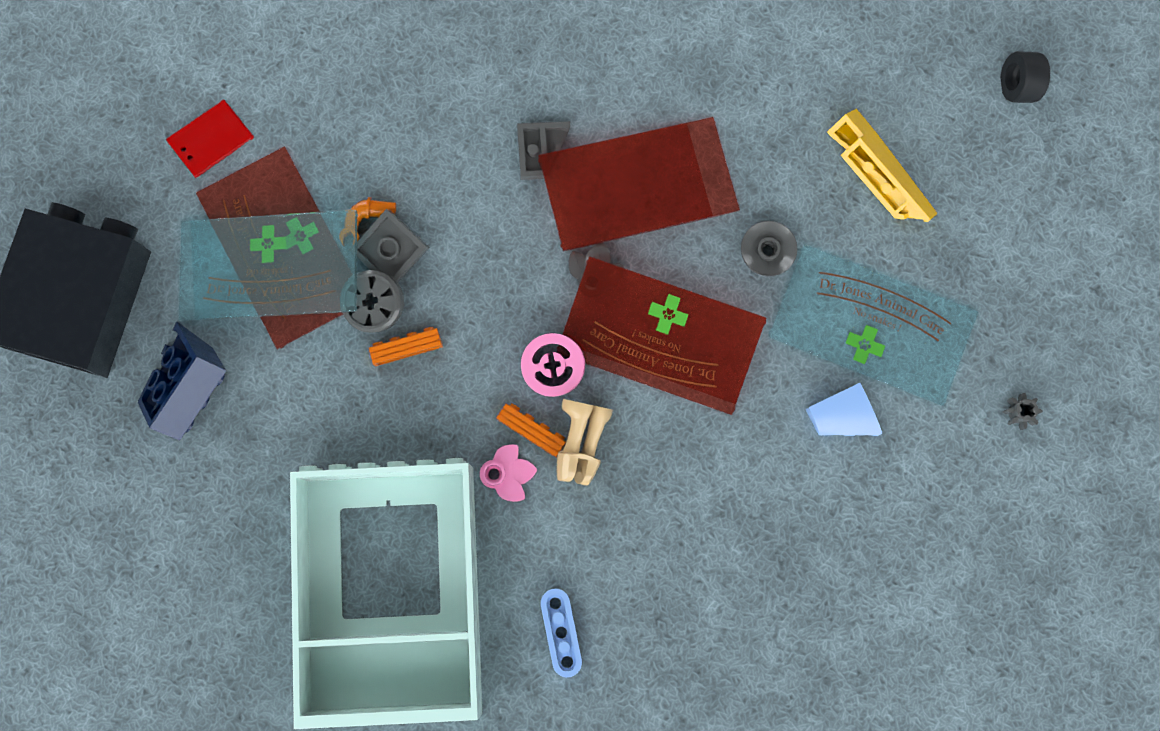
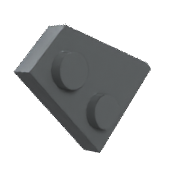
[517,121,570,180]

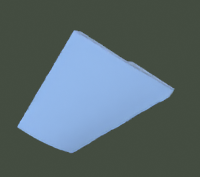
[806,383,882,436]

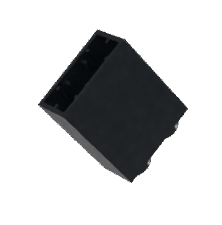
[0,202,151,378]

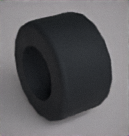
[1000,51,1050,103]

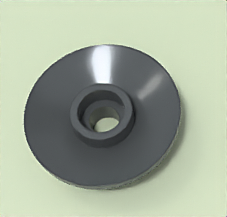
[741,221,797,276]

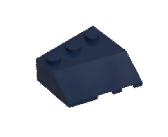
[138,321,227,441]

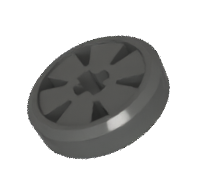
[340,270,404,333]

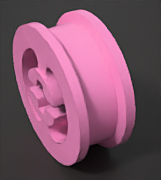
[521,333,585,397]

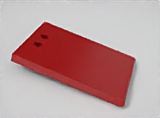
[165,100,254,178]

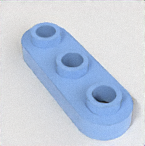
[541,589,582,678]

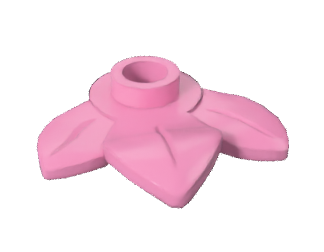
[480,444,537,502]

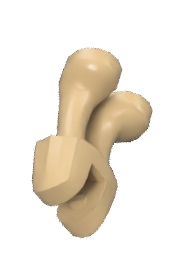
[557,399,613,486]

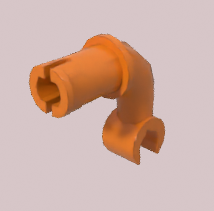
[340,197,396,247]

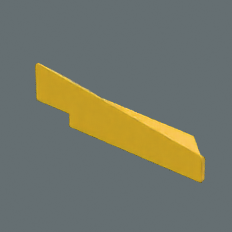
[827,109,937,222]

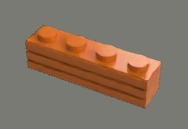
[369,327,443,367]
[496,403,566,458]

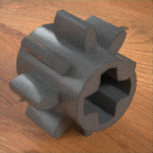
[1003,393,1043,430]

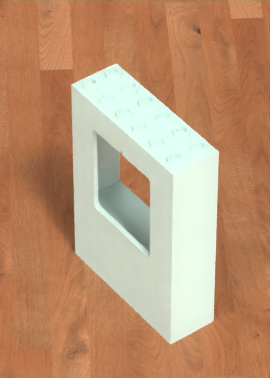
[290,458,482,729]

